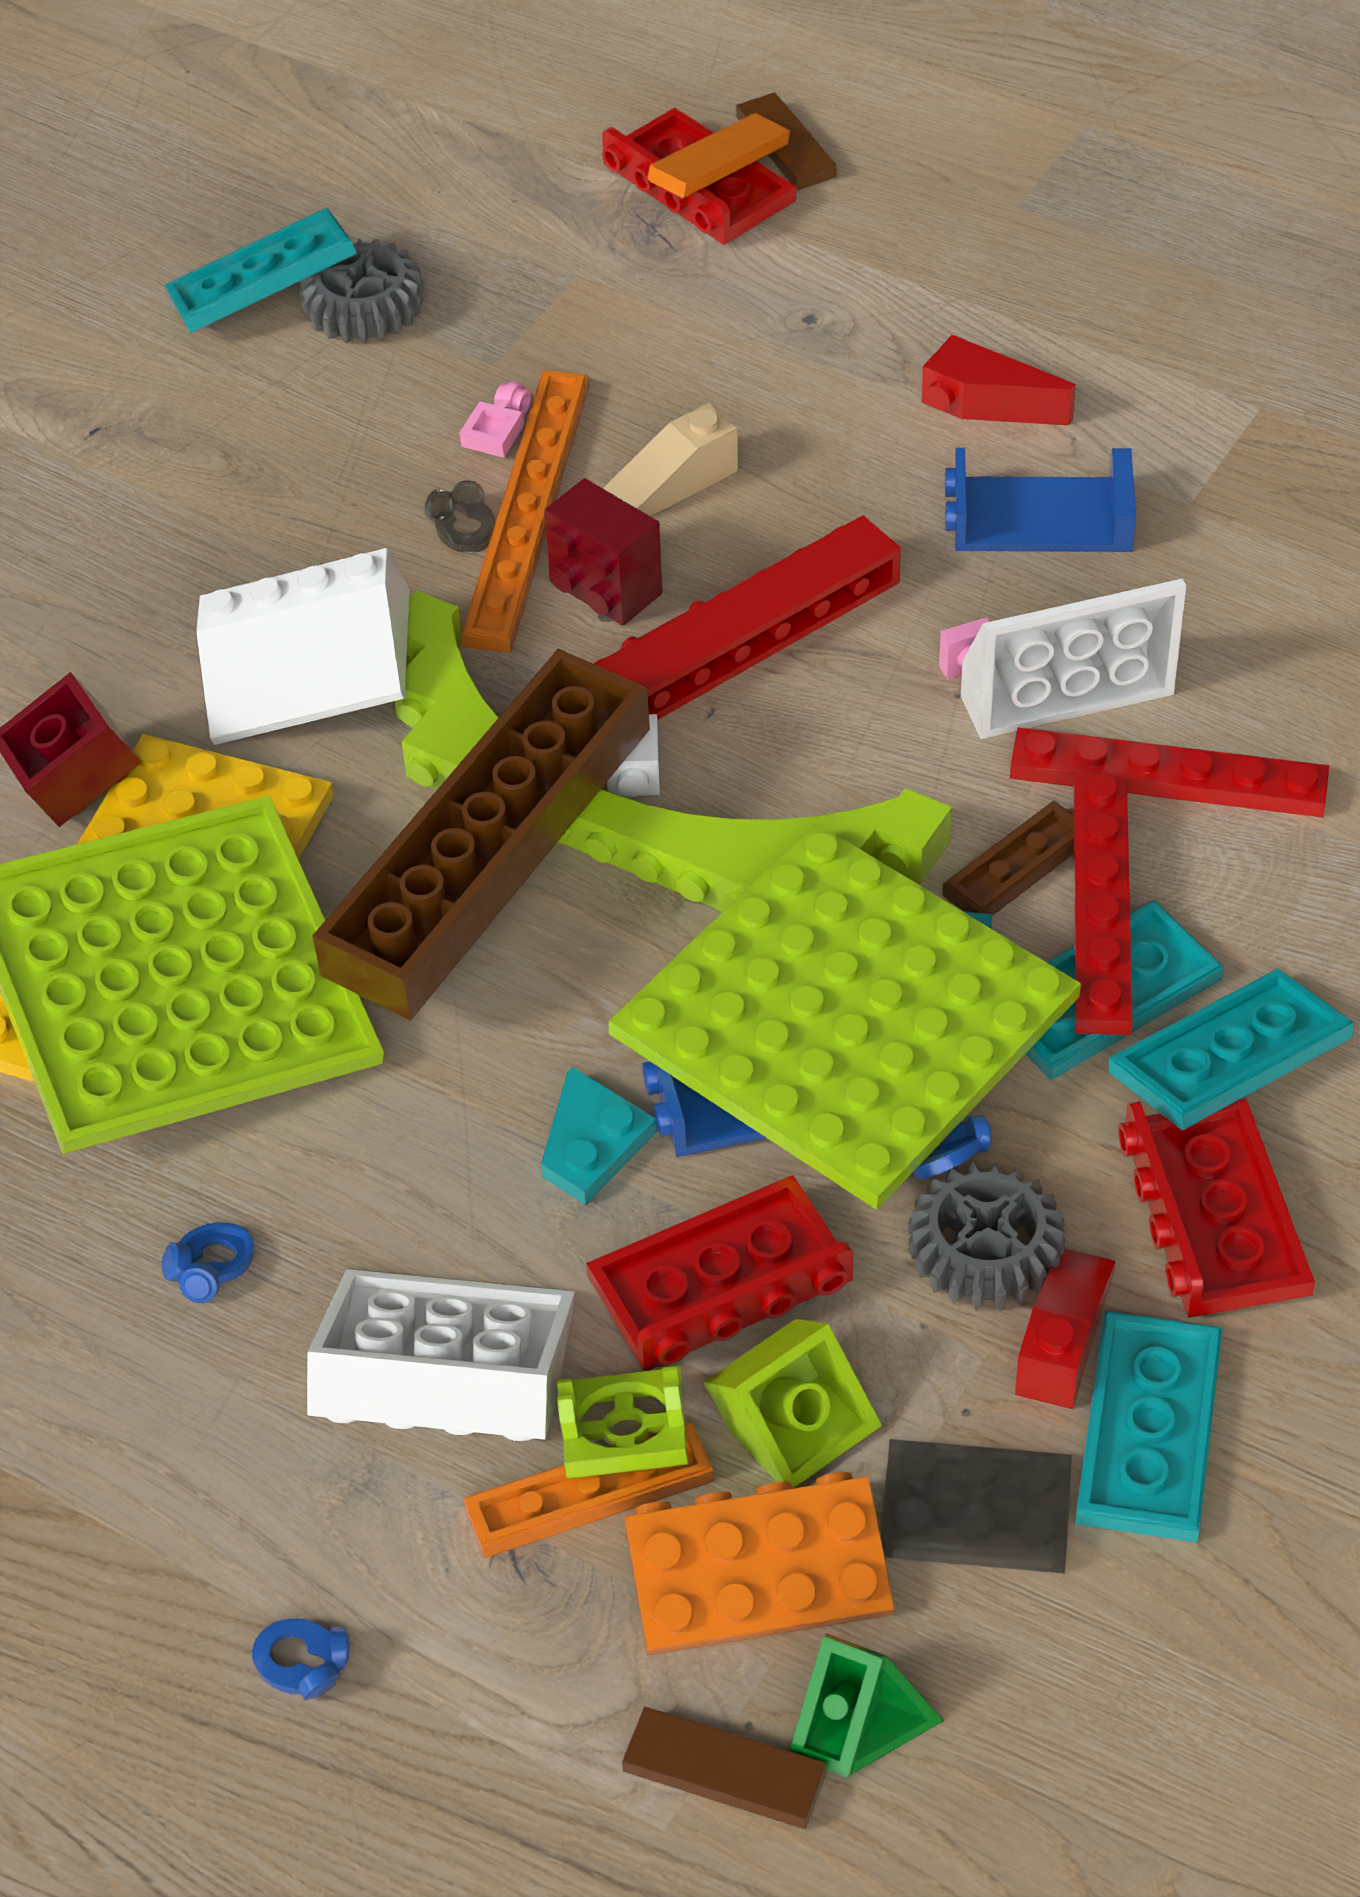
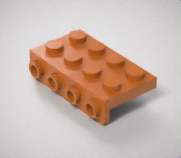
[624,1472,894,1656]

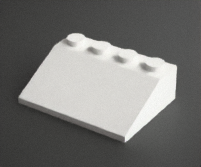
[196,548,410,745]
[961,578,1186,739]
[307,1269,575,1441]

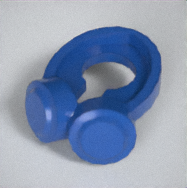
[913,1115,991,1179]
[161,1222,254,1303]
[252,1618,350,1701]

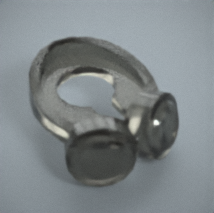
[424,480,495,553]

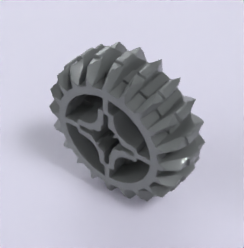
[299,238,424,343]
[908,1162,1066,1311]

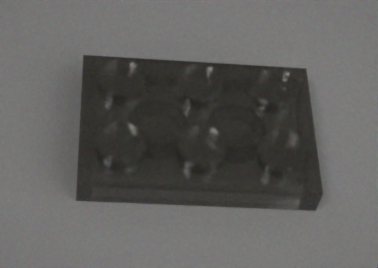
[880,1439,1072,1574]

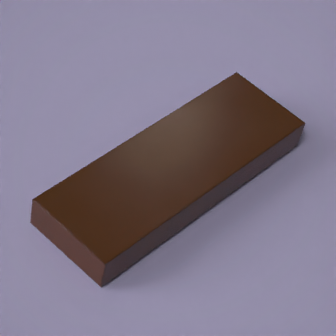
[736,92,836,190]
[942,800,1074,916]
[622,1706,826,1830]

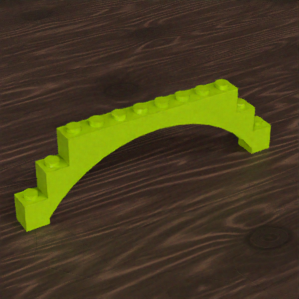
[395,590,952,912]

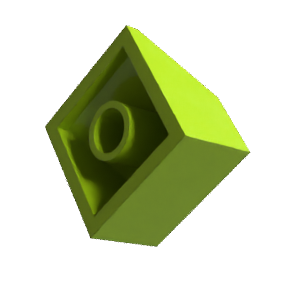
[703,1319,882,1488]

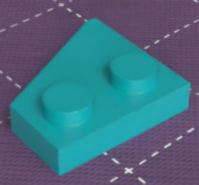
[541,1067,657,1205]

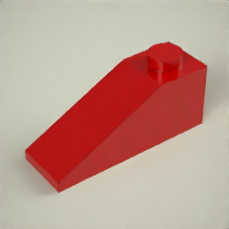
[921,335,1076,426]
[1015,1249,1116,1410]

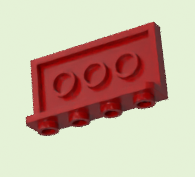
[602,107,796,245]
[1118,1098,1315,1318]
[586,1175,854,1371]

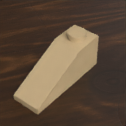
[603,403,738,517]

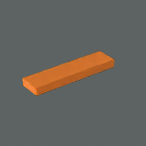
[648,113,790,198]
[464,1422,714,1559]

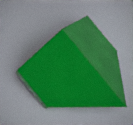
[790,1633,943,1778]

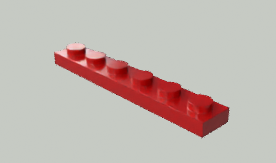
[1010,727,1330,818]
[1073,772,1132,1035]

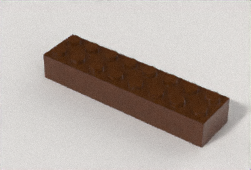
[312,648,650,1021]

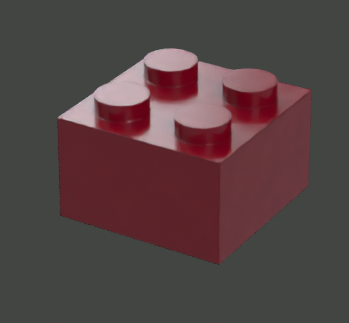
[544,478,662,626]
[0,672,141,827]

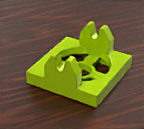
[557,1366,688,1479]

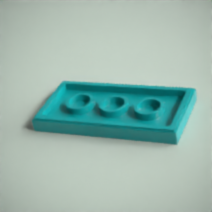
[164,208,357,333]
[1026,900,1224,1080]
[1108,968,1354,1131]
[1075,1311,1223,1543]

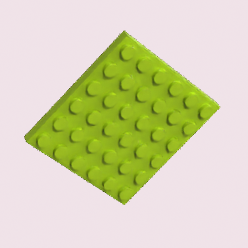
[0,796,384,1154]
[609,823,1081,1210]

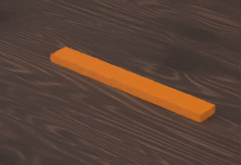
[461,370,589,653]

